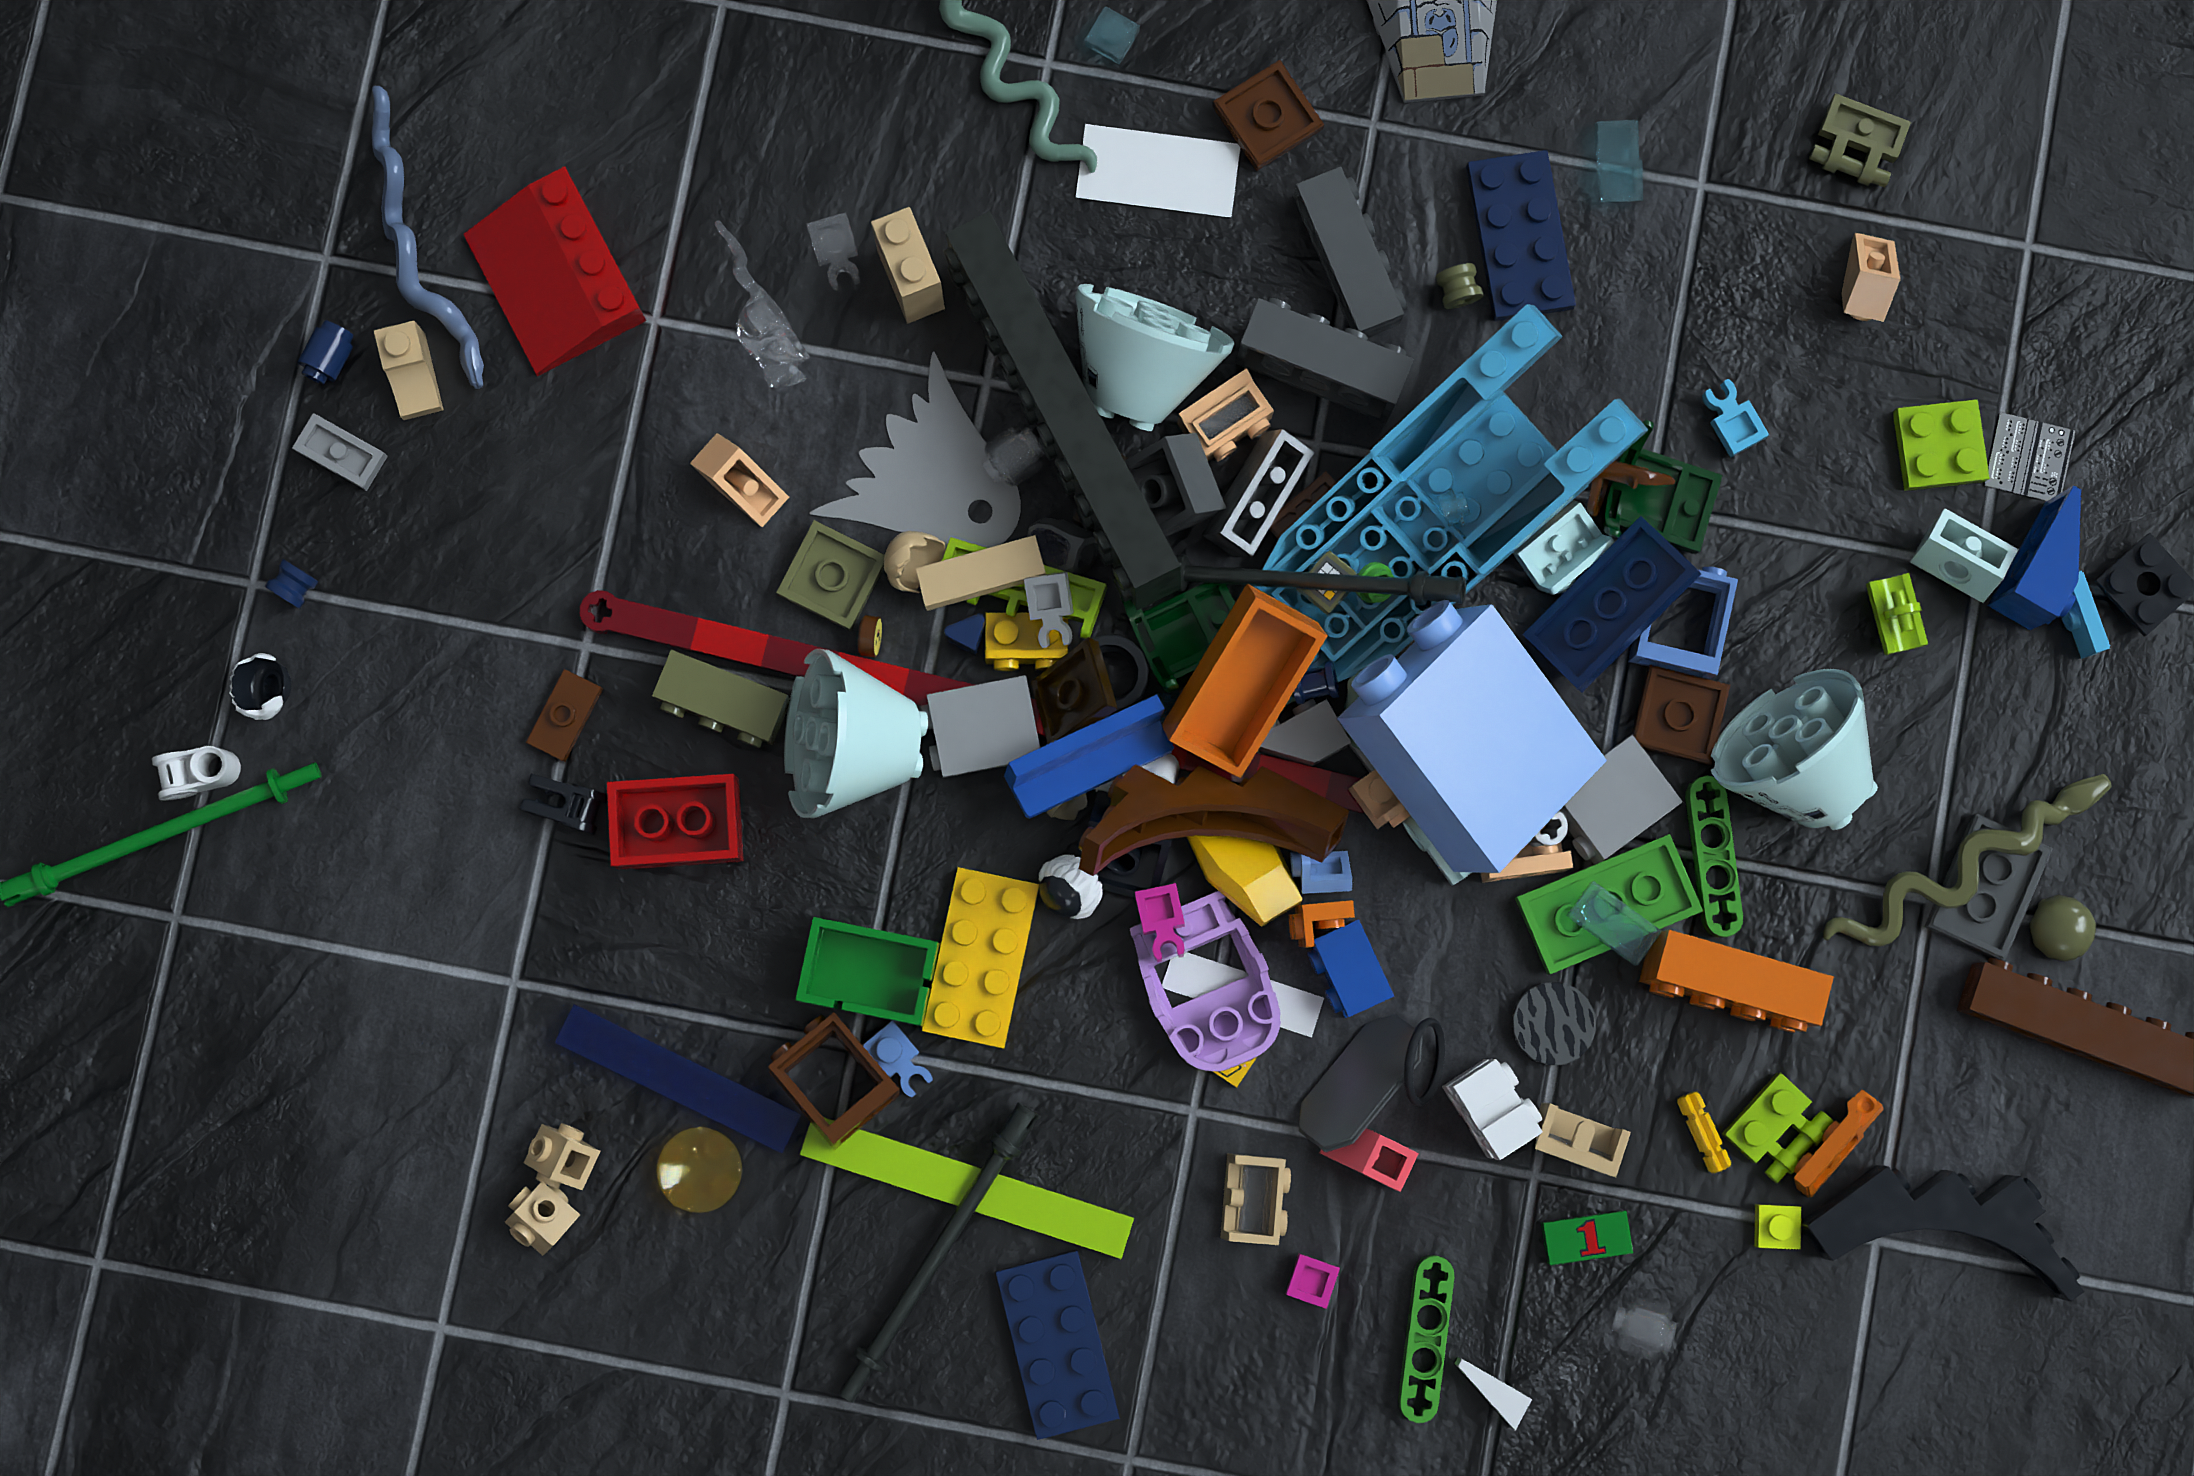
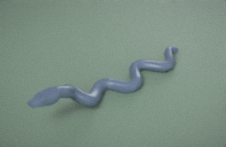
[372,85,484,389]

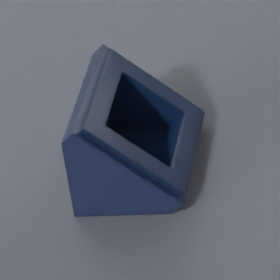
[944,613,986,656]

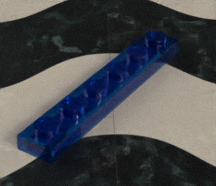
[555,1004,802,1153]

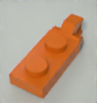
[1794,1090,1884,1198]

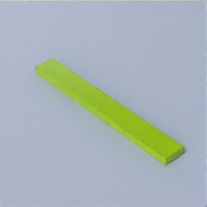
[800,1117,1134,1259]

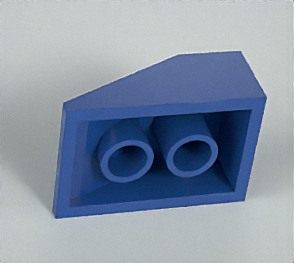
[1987,486,2081,630]

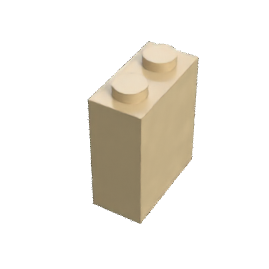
[871,207,945,324]

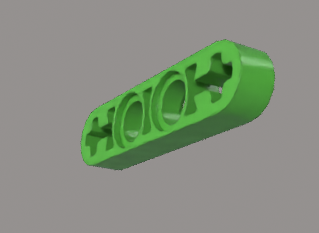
[1685,776,1743,938]
[1398,1255,1454,1423]

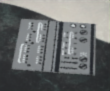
[1984,412,2075,501]

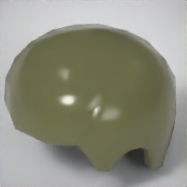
[2029,894,2096,962]

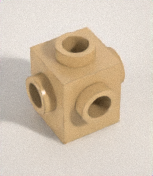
[524,1123,600,1190]
[505,1181,580,1256]

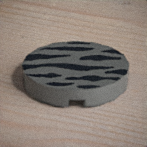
[1511,982,1596,1065]

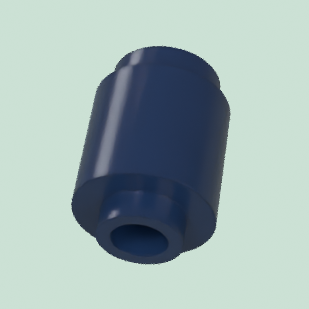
[297,320,354,385]

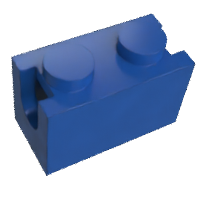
[1307,920,1394,1018]

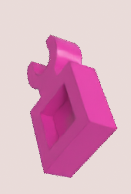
[1135,883,1185,962]

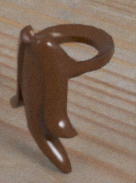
[1587,461,1675,517]

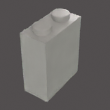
[921,675,1040,778]
[1559,735,1683,865]

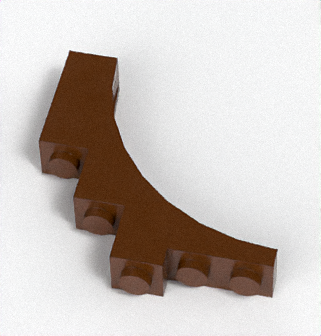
[1078,764,1350,876]

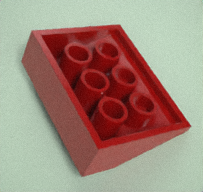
[463,166,647,376]

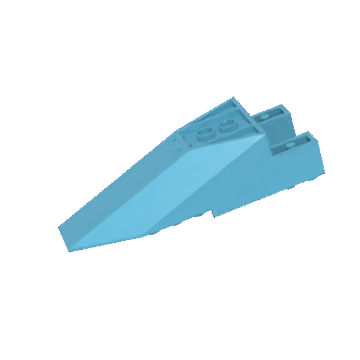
[1253,304,1648,705]

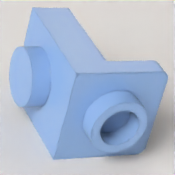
[1290,851,1352,894]

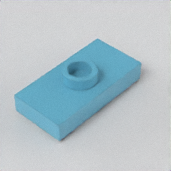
[2062,571,2110,659]

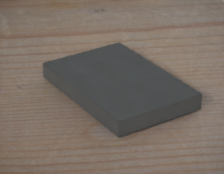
[1924,813,2053,961]

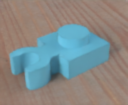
[1702,379,1769,458]

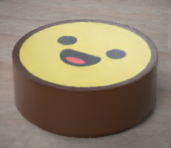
[858,615,882,658]

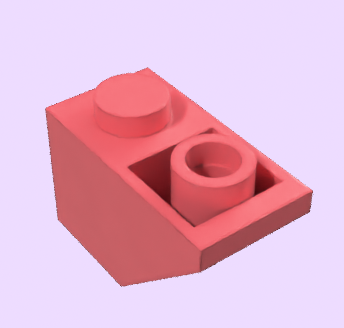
[1319,1128,1419,1192]

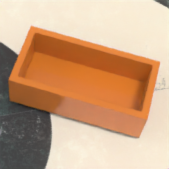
[1162,584,1328,778]
[1639,930,1834,1033]

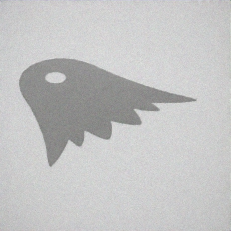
[810,352,1021,548]

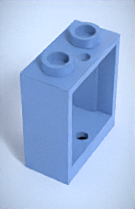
[1628,567,1738,680]

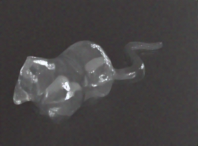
[715,220,810,388]

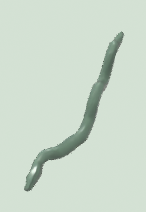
[939,0,1097,173]

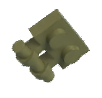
[1809,93,1911,188]

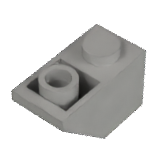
[1257,698,1351,766]

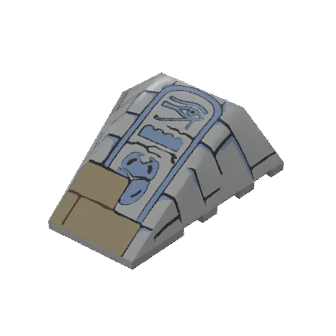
[1367,0,1497,103]

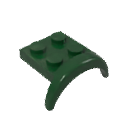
[1602,420,1723,555]
[1121,583,1235,693]

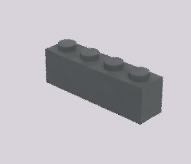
[1293,167,1407,337]

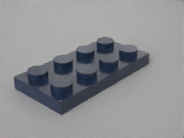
[1466,150,1576,322]
[1523,516,1701,693]
[996,1250,1120,1440]

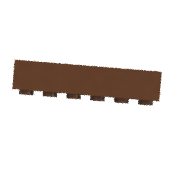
[1956,958,2194,1099]

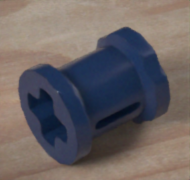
[1293,660,1339,705]

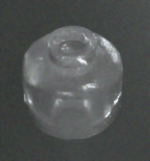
[982,425,1045,487]
[1611,1298,1678,1361]

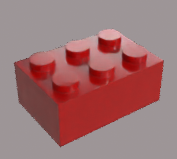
[607,774,744,870]

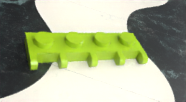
[942,537,1107,639]

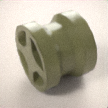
[1435,263,1484,309]

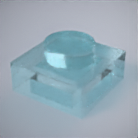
[1085,6,1140,64]

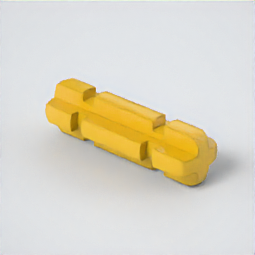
[1677,1092,1731,1173]

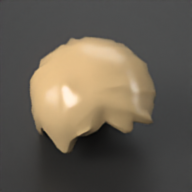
[884,531,946,593]

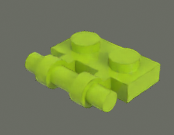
[1722,1073,1833,1184]

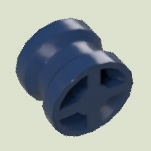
[264,559,319,609]

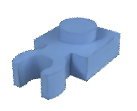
[863,1020,933,1097]

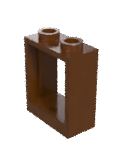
[768,1012,899,1150]

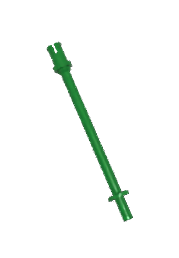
[0,762,322,907]

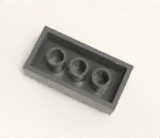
[1236,298,1414,423]

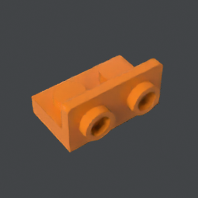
[1289,900,1355,948]

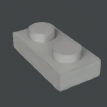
[292,413,388,491]

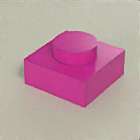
[1285,1253,1340,1309]

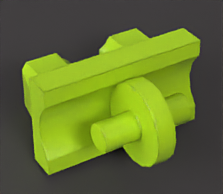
[1866,573,1928,655]

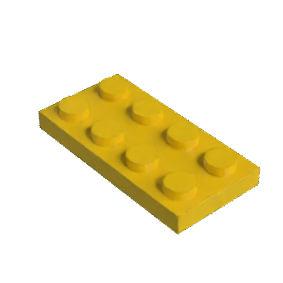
[922,867,1039,1049]

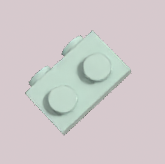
[1513,500,1614,595]

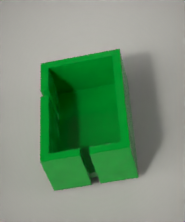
[796,917,940,1026]

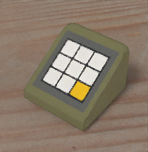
[1296,551,1358,616]

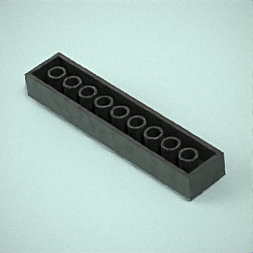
[943,211,1181,610]

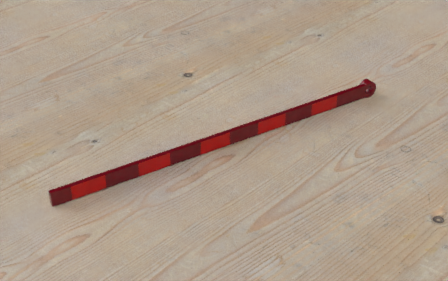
[579,590,1365,814]

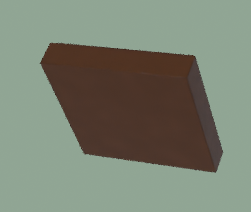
[1212,60,1325,171]
[1631,665,1730,766]

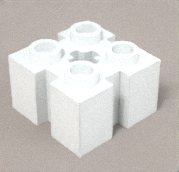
[1442,1059,1543,1160]

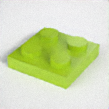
[1893,399,1990,491]

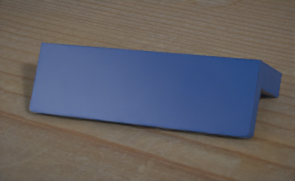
[1004,695,1174,819]

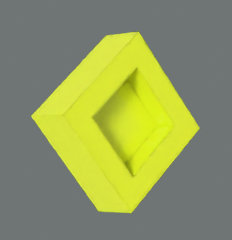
[1754,1204,1801,1249]

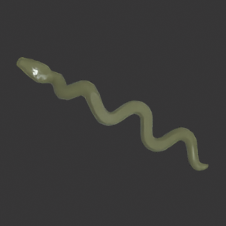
[1823,774,2111,947]

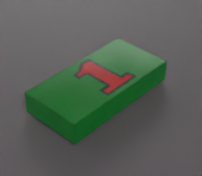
[1541,1210,1633,1265]

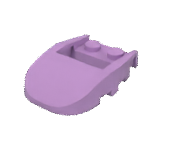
[1129,891,1281,1071]

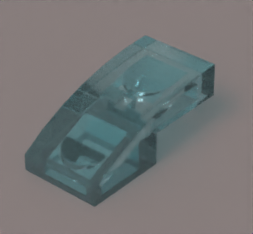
[1595,120,1643,202]

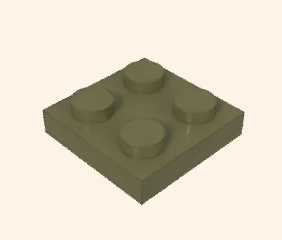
[776,520,884,632]

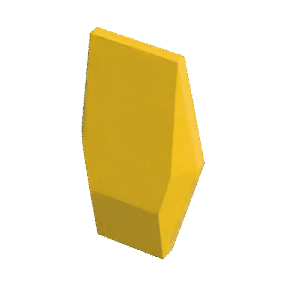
[1187,835,1303,927]

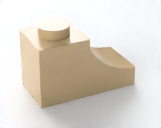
[374,321,443,420]

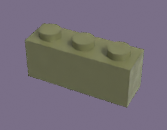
[652,650,790,748]

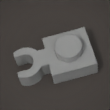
[1024,572,1074,648]

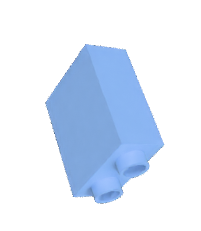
[1337,600,1607,873]

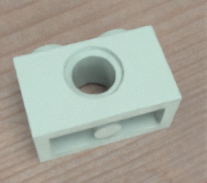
[1910,508,2019,603]

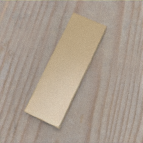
[915,535,1046,611]

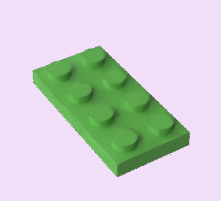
[1515,834,1703,975]

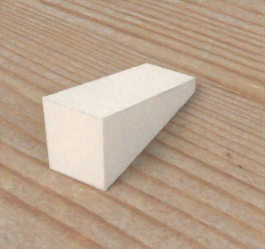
[1455,1357,1532,1430]

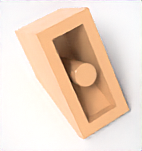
[1841,233,1900,322]
[690,433,789,527]

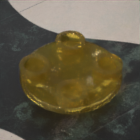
[657,1127,742,1213]

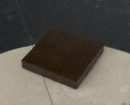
[1031,637,1118,744]

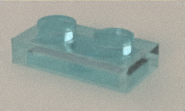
[1566,881,1662,966]

